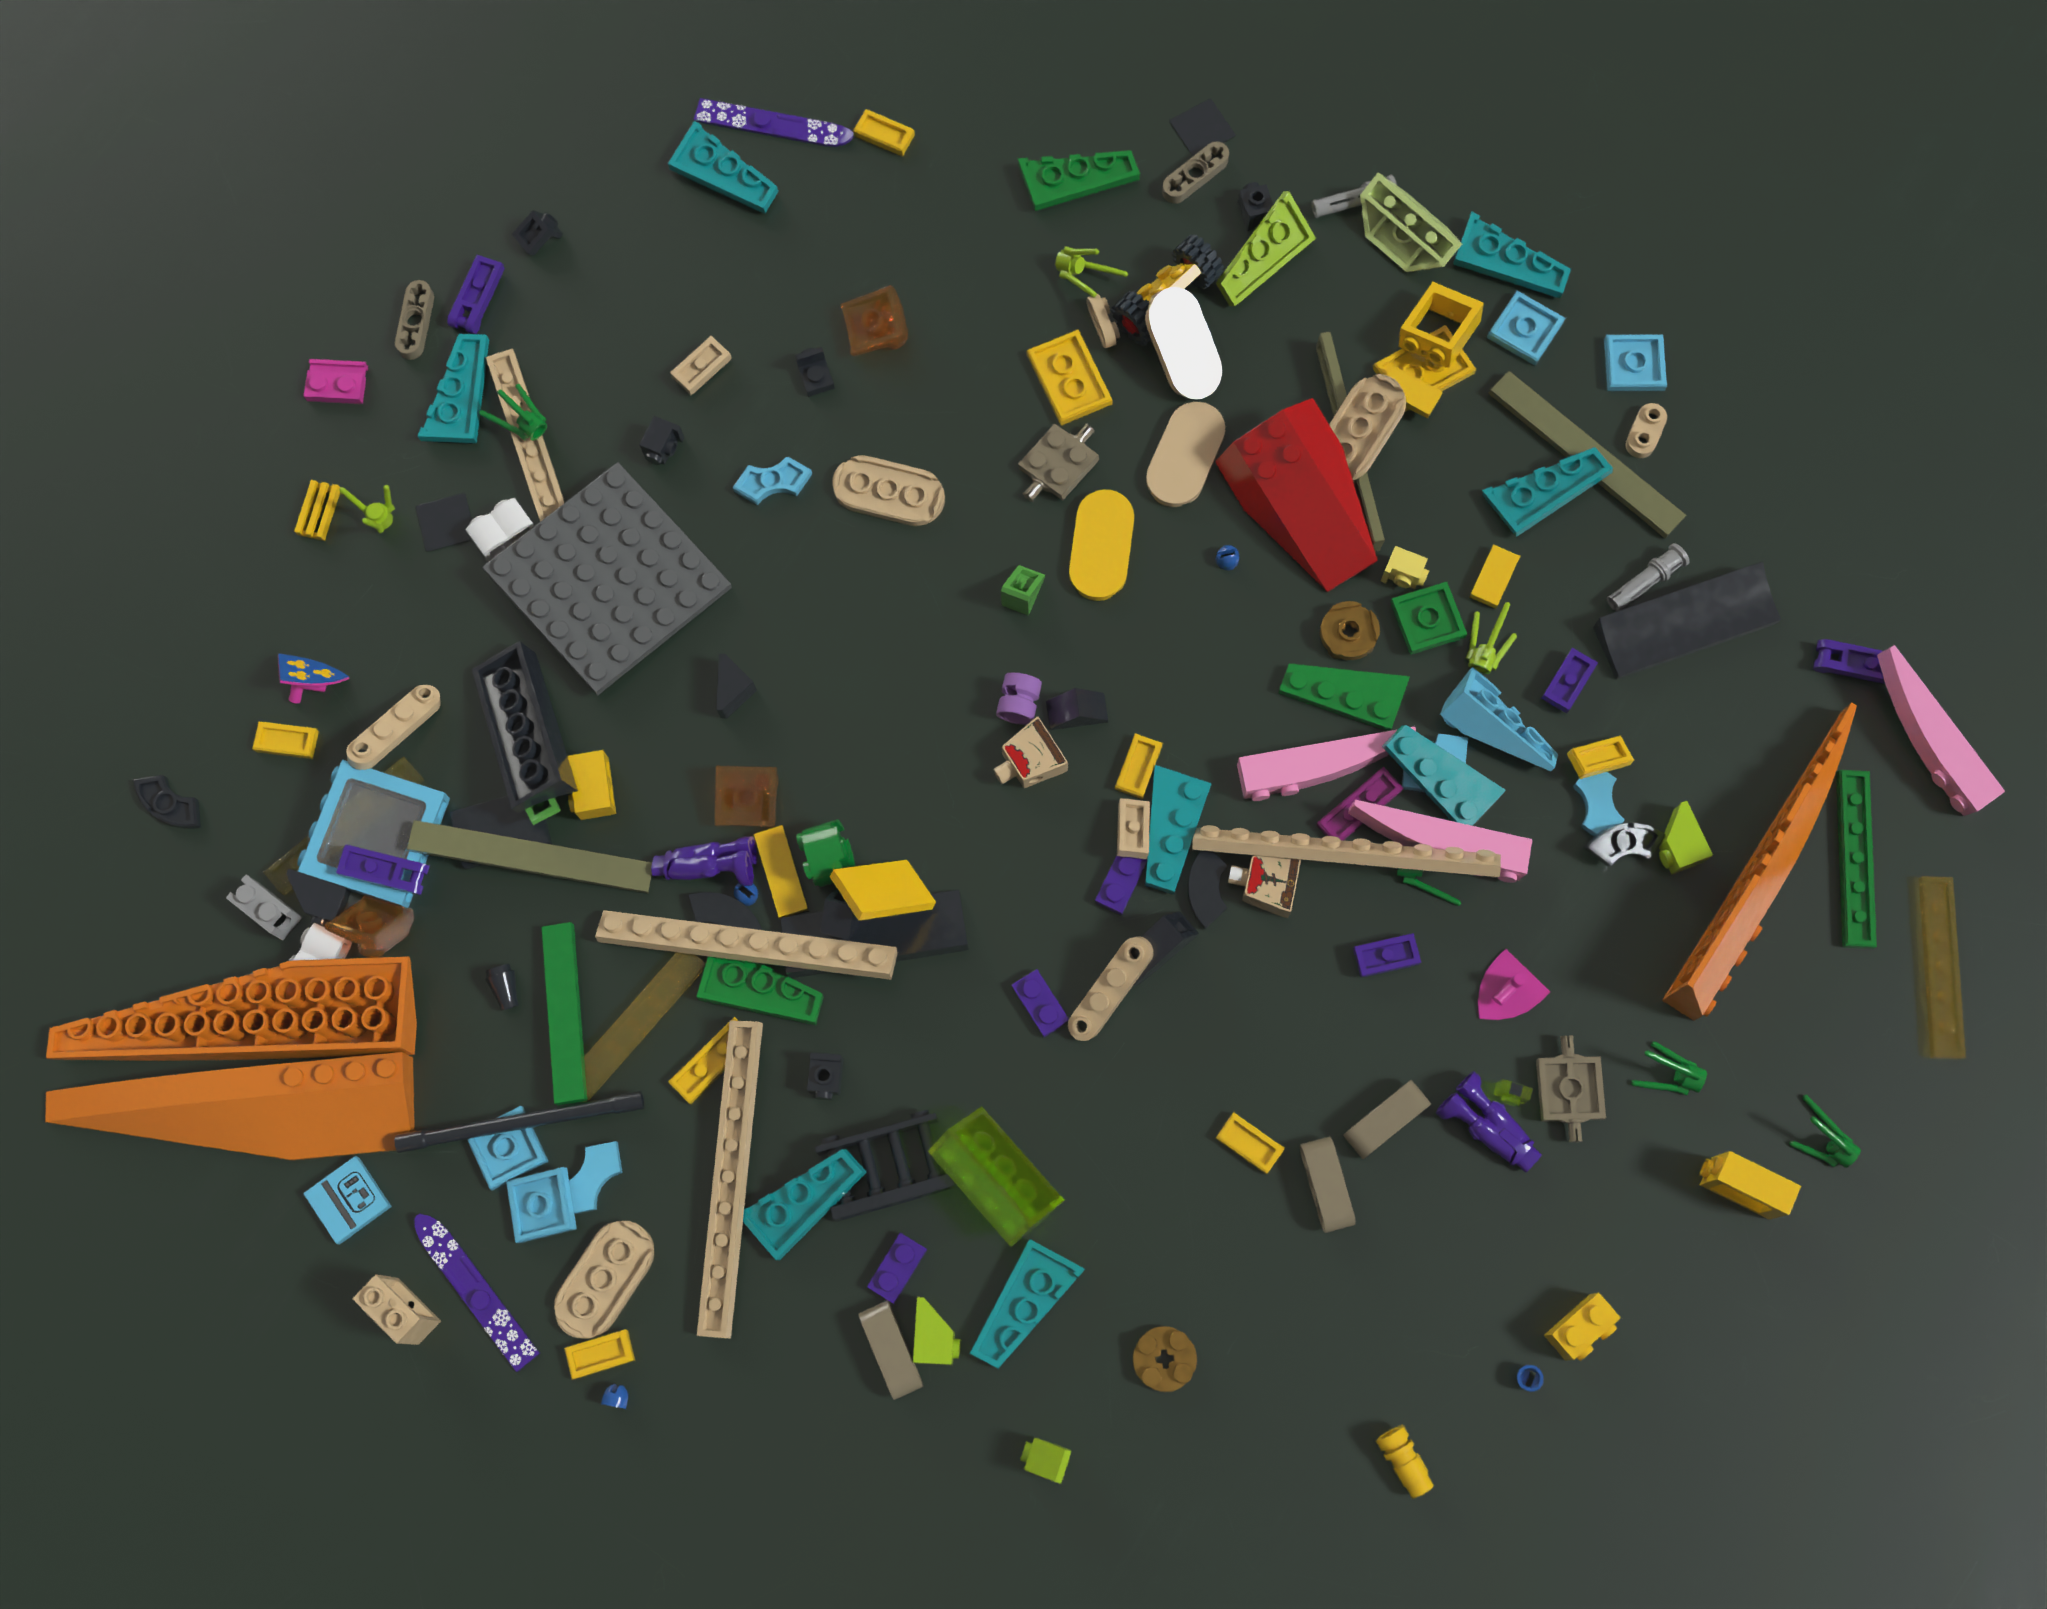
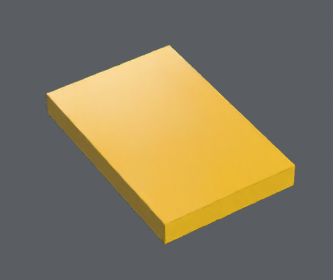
[1373,325,1476,412]
[1027,330,1113,425]
[830,860,936,921]

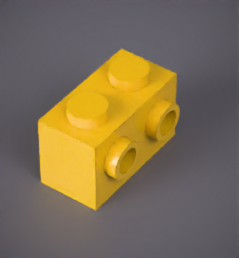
[568,750,616,820]
[1544,1293,1621,1361]

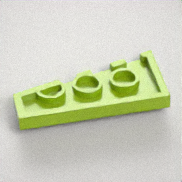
[1216,191,1316,306]

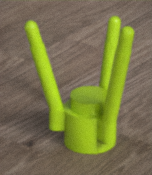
[1055,247,1128,297]
[339,485,395,533]
[1465,602,1517,674]

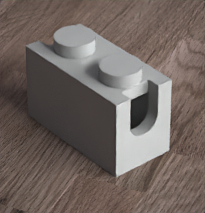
[226,875,303,940]

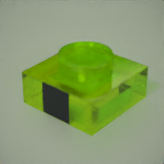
[1493,1079,1533,1107]

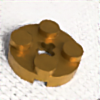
[1320,601,1380,660]
[1133,1326,1197,1392]

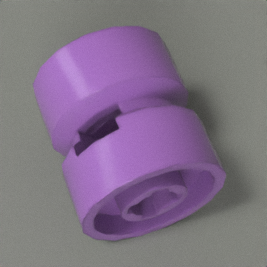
[996,672,1042,725]

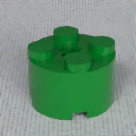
[796,819,856,887]

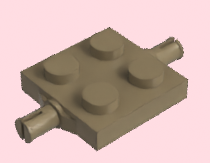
[1018,424,1099,502]
[1536,1036,1606,1142]

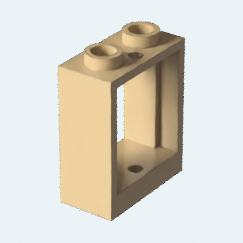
[352,1274,441,1345]

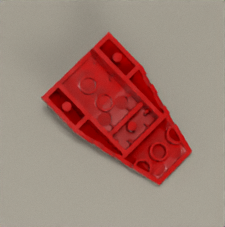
[1215,398,1378,592]

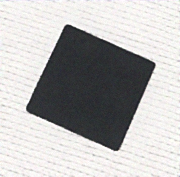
[1170,99,1236,156]
[416,493,472,552]

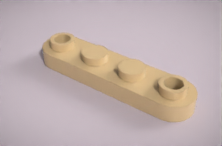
[346,685,441,770]
[1068,937,1153,1041]

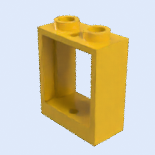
[1398,282,1484,368]
[1700,1151,1801,1220]

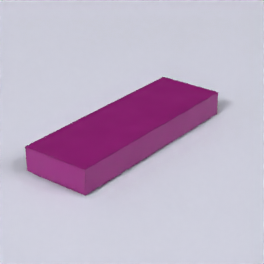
[1316,766,1404,840]

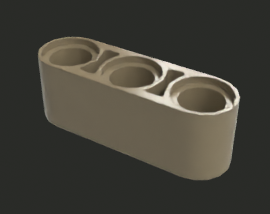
[1343,1080,1431,1159]
[1299,1137,1356,1233]
[858,1300,924,1400]

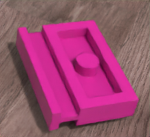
[304,359,368,404]

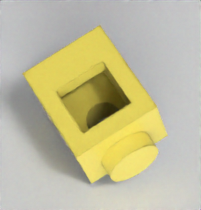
[1381,546,1429,589]

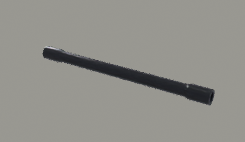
[394,1091,645,1153]

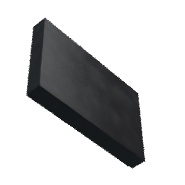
[450,796,552,870]

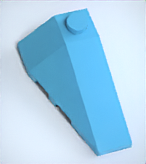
[1440,667,1558,771]

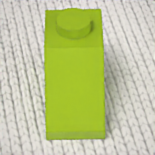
[1659,801,1713,874]
[913,1297,960,1365]
[1021,1437,1071,1484]

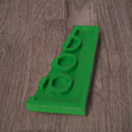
[1018,150,1140,211]
[1278,664,1410,731]
[697,956,823,1025]

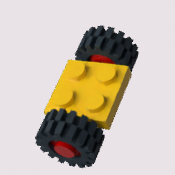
[1111,235,1224,346]

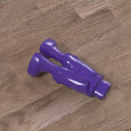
[651,836,758,886]
[1435,1071,1542,1173]

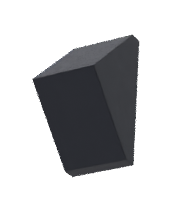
[717,654,757,719]
[1046,688,1108,730]

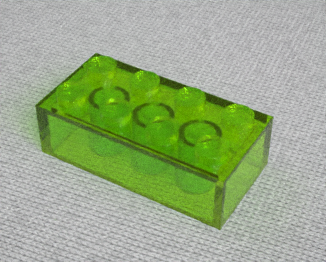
[928,1106,1064,1247]

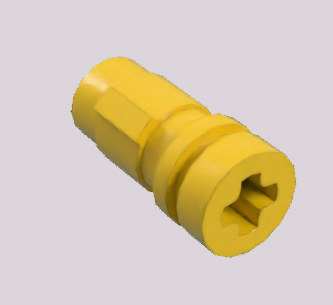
[1376,1425,1434,1498]

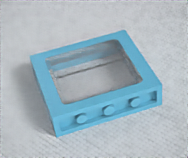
[297,759,450,910]

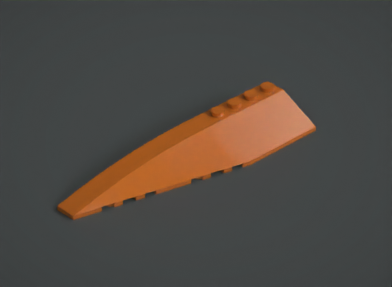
[1662,703,1857,1021]
[46,957,417,1061]
[45,1052,415,1161]

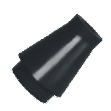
[485,964,519,1011]

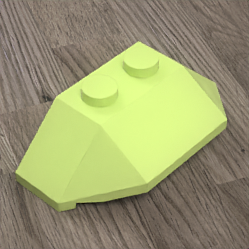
[1360,173,1462,272]

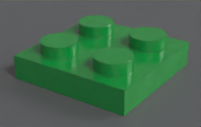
[1390,582,1467,655]

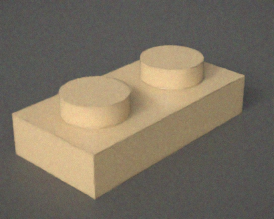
[670,336,732,395]
[1117,798,1150,859]

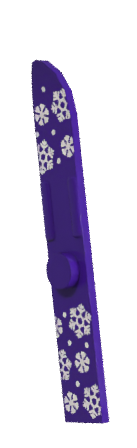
[694,98,853,147]
[414,1214,540,1372]

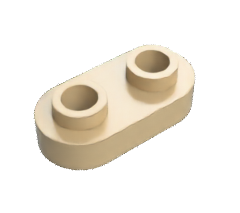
[1087,294,1120,348]
[1626,403,1667,458]

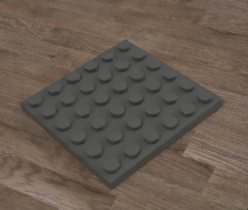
[482,462,732,696]

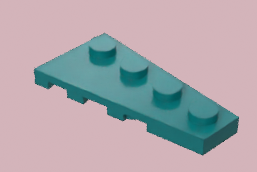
[668,121,778,214]
[1453,212,1571,299]
[418,334,489,443]
[1482,447,1613,537]
[1382,725,1506,826]
[1145,765,1211,895]
[743,1149,866,1260]
[970,1239,1085,1369]

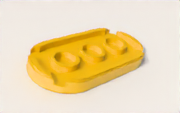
[1069,490,1134,601]

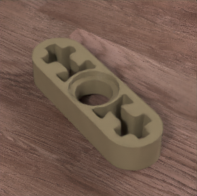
[1162,142,1229,204]
[395,280,434,360]

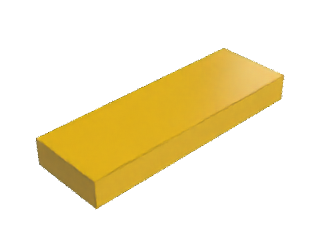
[754,825,809,919]
[668,1017,738,1104]

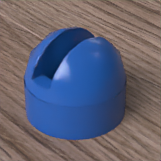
[1216,545,1240,570]
[733,883,759,906]
[1517,1365,1544,1392]
[601,1384,628,1409]

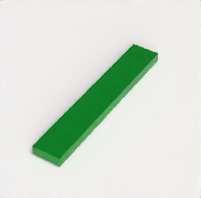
[1836,770,1877,949]
[542,922,587,1106]

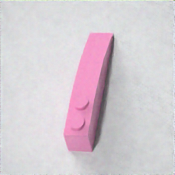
[1877,645,2005,816]
[1237,727,1416,801]
[1348,800,1532,883]

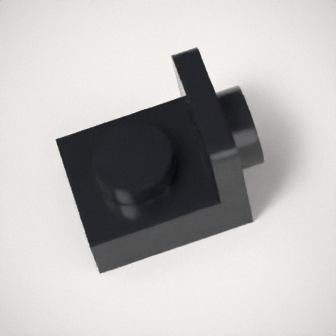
[512,210,563,256]
[795,347,835,397]

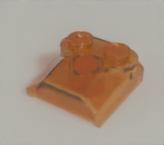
[840,285,908,356]
[715,765,779,827]
[325,896,414,958]

